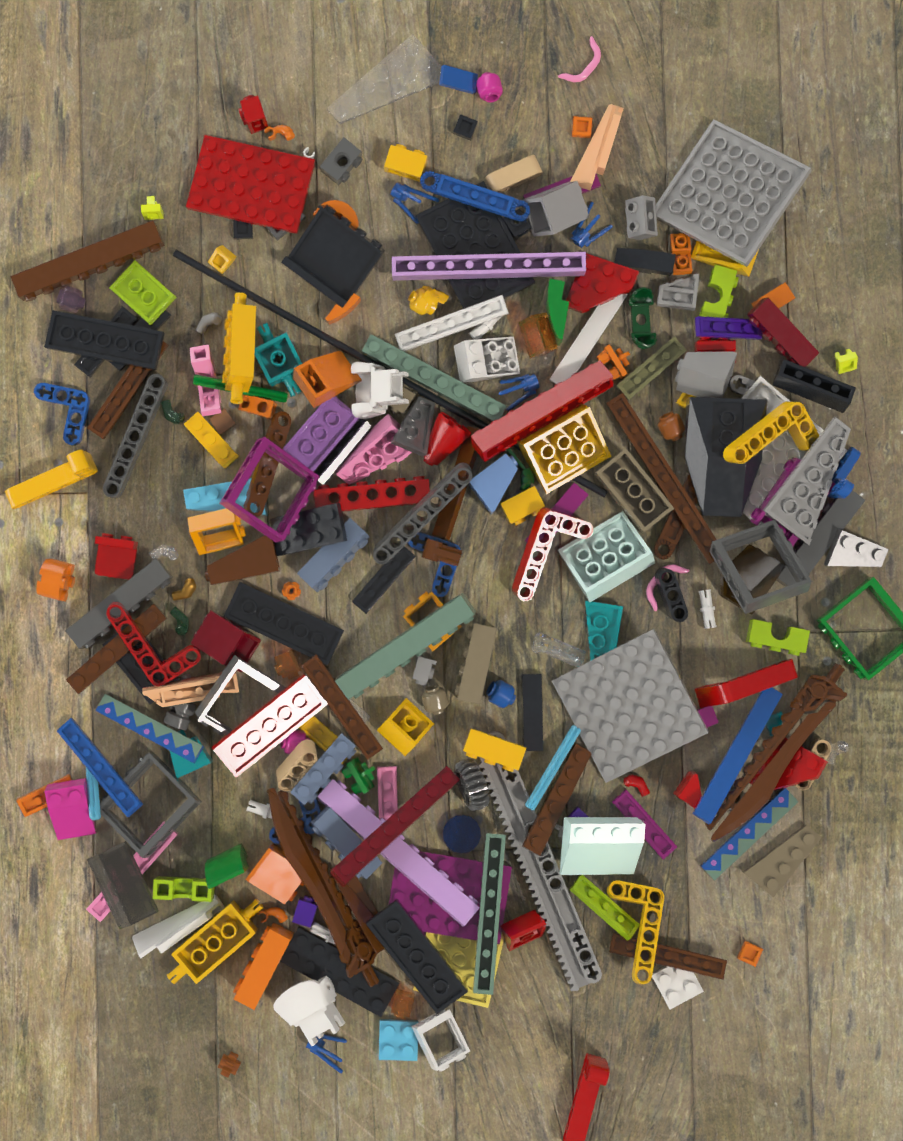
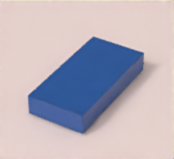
[439,65,478,94]

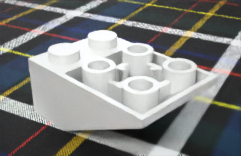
[454,336,520,383]

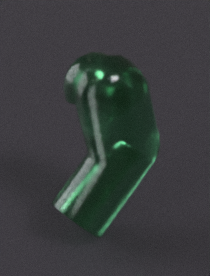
[161,400,185,424]
[169,607,189,635]

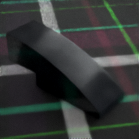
[614,248,676,276]

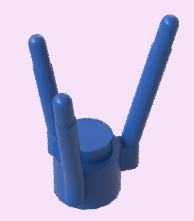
[390,182,439,224]
[571,202,613,248]
[499,374,540,411]
[306,1034,347,1073]

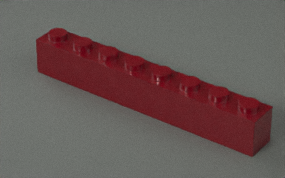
[330,766,460,887]

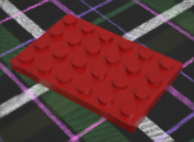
[186,135,316,234]

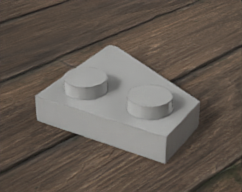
[657,274,699,311]

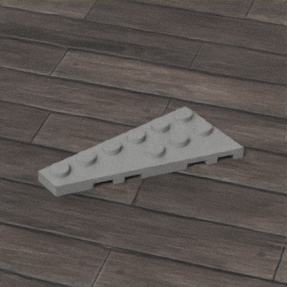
[763,417,851,545]

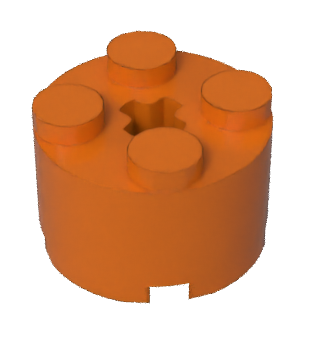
[36,558,75,602]

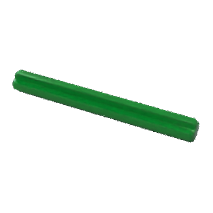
[193,375,288,403]

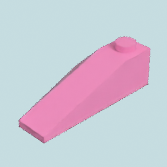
[335,414,412,485]

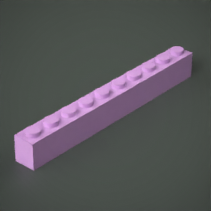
[392,252,586,281]
[317,779,480,927]

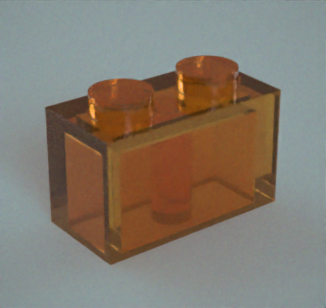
[518,313,558,358]

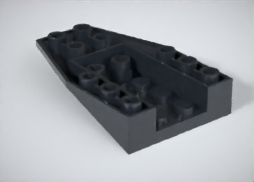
[685,397,767,517]

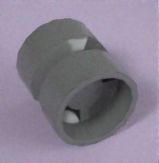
[163,702,197,731]

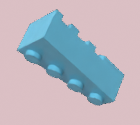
[183,478,268,516]

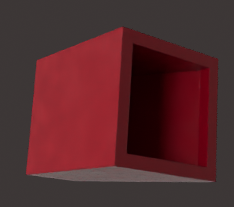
[191,610,261,672]

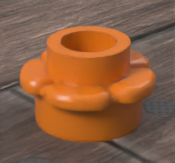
[282,582,301,600]

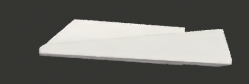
[132,895,225,958]

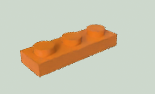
[16,774,73,817]

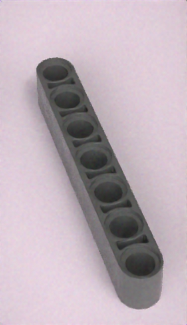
[103,374,168,499]
[373,463,472,564]

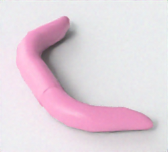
[558,36,601,83]
[646,564,690,612]

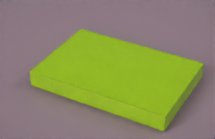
[109,260,177,325]

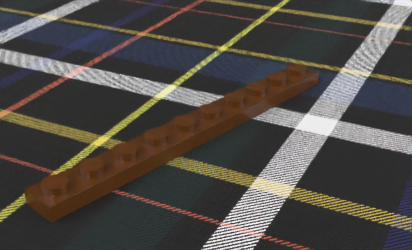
[606,393,717,565]

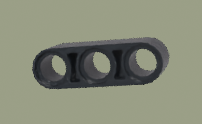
[655,567,688,622]

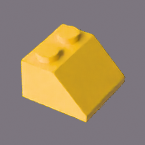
[377,698,434,756]

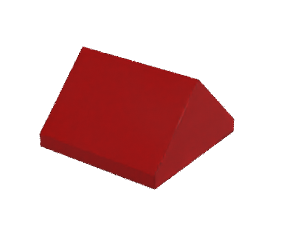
[673,770,702,809]
[500,910,546,952]

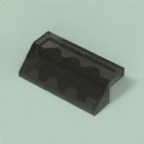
[87,841,159,930]

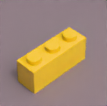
[184,412,239,469]
[463,728,526,772]

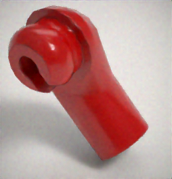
[623,774,650,797]

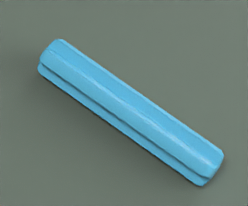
[86,768,101,820]

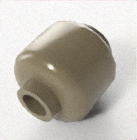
[421,685,449,715]

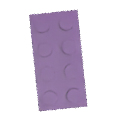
[283,396,360,472]

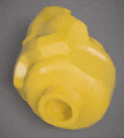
[408,286,449,315]

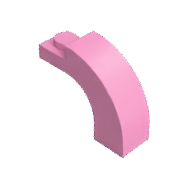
[190,345,221,416]

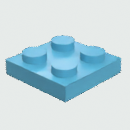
[379,1019,418,1061]

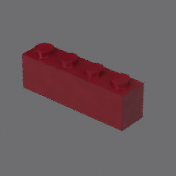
[747,297,819,367]

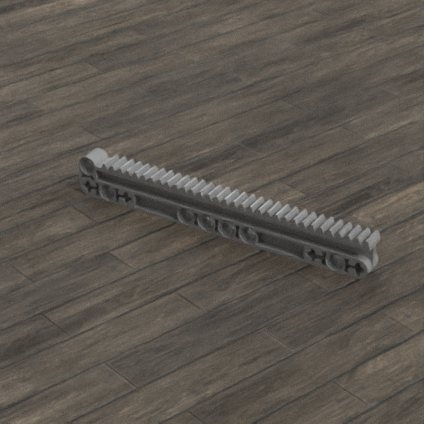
[477,731,602,991]

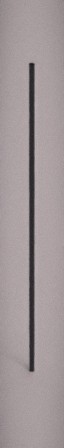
[173,250,608,498]

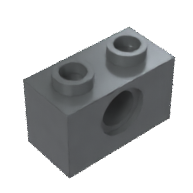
[320,137,363,186]

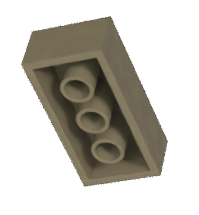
[594,448,674,533]
[454,623,497,705]

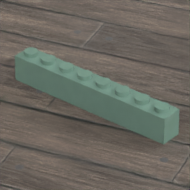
[362,334,507,422]
[335,592,476,700]
[473,833,506,995]

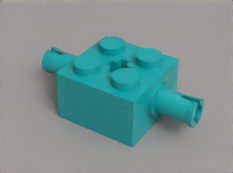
[254,323,302,397]

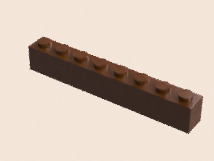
[10,220,165,302]

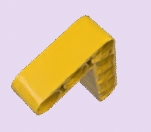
[723,401,819,464]
[4,450,98,509]
[606,880,664,985]

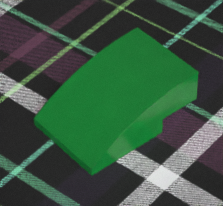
[546,279,569,346]
[205,843,249,889]

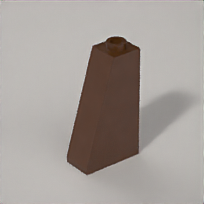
[205,535,280,585]

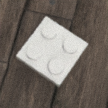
[652,966,704,1009]

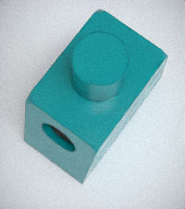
[170,730,213,778]

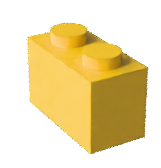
[384,144,428,182]
[500,486,545,526]

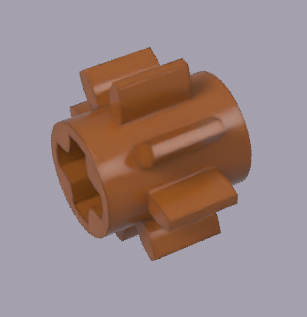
[218,1051,241,1078]

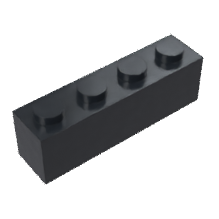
[772,359,856,413]

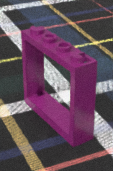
[219,437,320,542]

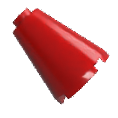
[423,412,471,466]

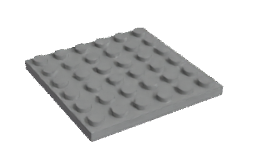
[656,119,811,267]
[552,629,709,783]

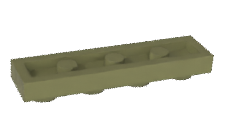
[616,336,687,401]

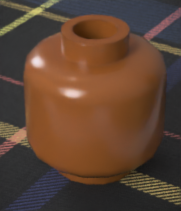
[657,412,685,441]

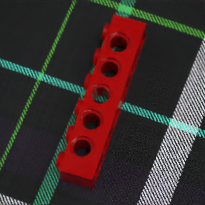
[314,476,430,512]

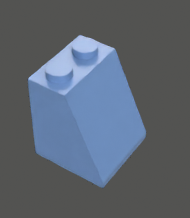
[468,454,518,514]

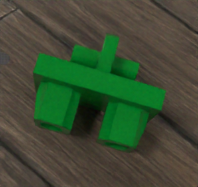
[341,757,376,794]

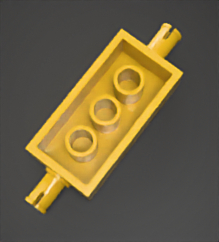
[222,293,256,404]
[167,899,264,984]

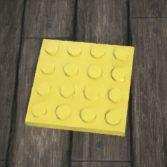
[413,932,504,1008]

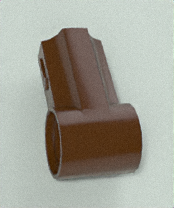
[422,539,462,566]

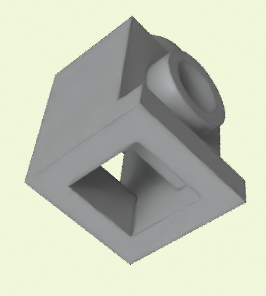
[412,656,437,686]

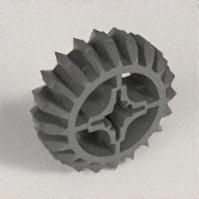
[454,759,490,811]

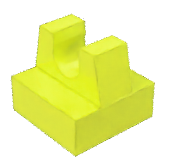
[141,196,164,220]
[834,349,858,374]

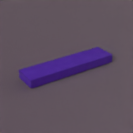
[695,316,762,340]

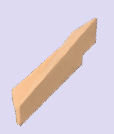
[570,104,624,190]
[142,671,239,707]

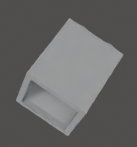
[522,181,589,237]
[675,352,737,398]

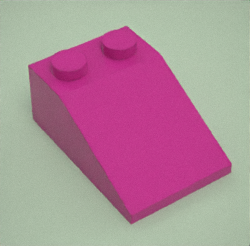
[44,778,97,840]

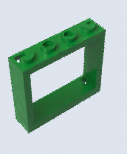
[816,577,903,680]

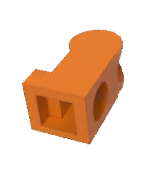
[238,395,277,420]

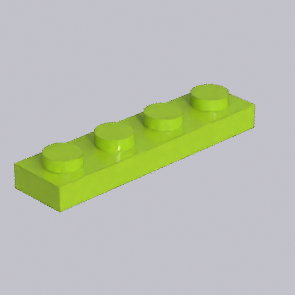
[569,875,640,941]

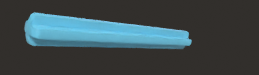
[525,725,581,810]

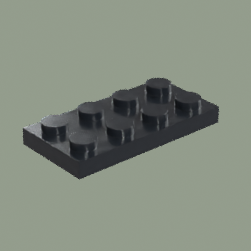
[270,503,347,556]
[102,624,181,704]

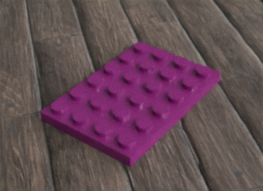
[389,851,512,944]

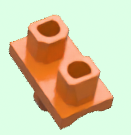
[596,344,631,380]

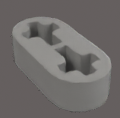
[729,375,755,396]

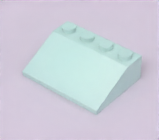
[558,511,655,602]
[559,817,645,875]

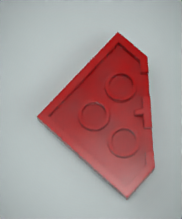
[566,253,639,313]
[750,738,828,790]

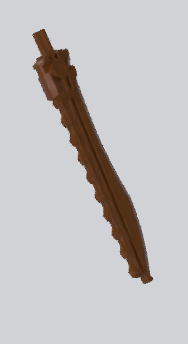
[705,663,847,842]
[267,788,379,987]

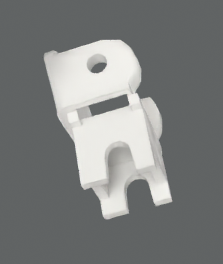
[351,362,409,420]
[273,976,345,1046]

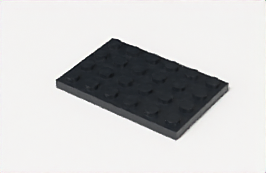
[416,181,536,309]

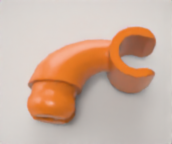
[264,125,295,141]
[257,907,288,923]

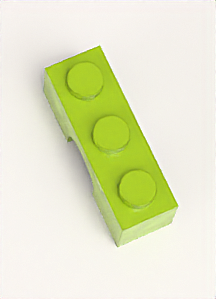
[699,264,739,318]
[746,619,810,656]
[153,876,215,902]

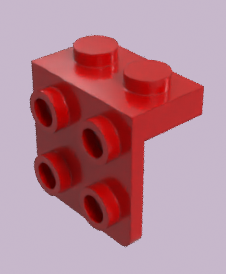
[95,533,138,580]

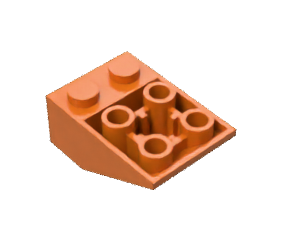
[293,350,362,408]

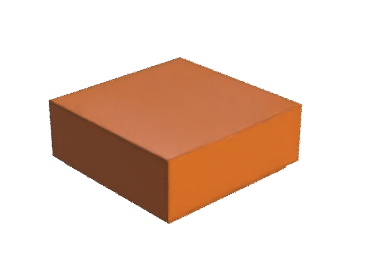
[572,116,592,138]
[737,940,763,967]

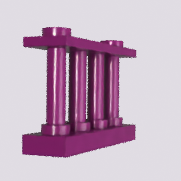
[750,457,835,546]

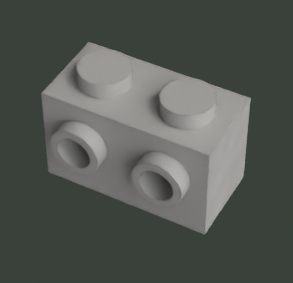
[625,195,658,240]

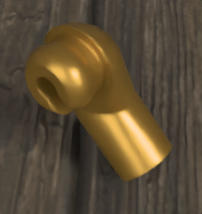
[172,578,196,601]

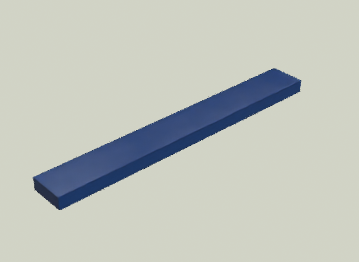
[692,687,783,824]

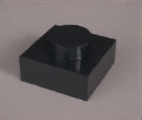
[453,114,478,141]

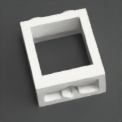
[412,1008,470,1071]

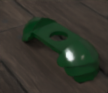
[629,287,657,349]
[501,448,534,491]

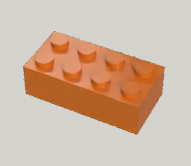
[233,922,294,1010]

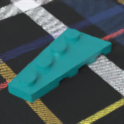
[585,601,623,661]

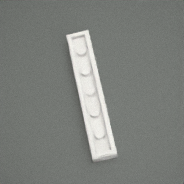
[549,293,628,384]
[395,295,509,352]

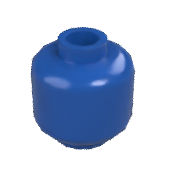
[486,680,516,708]

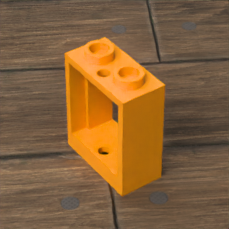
[188,508,246,555]
[403,591,462,651]

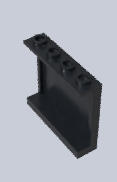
[281,204,385,308]

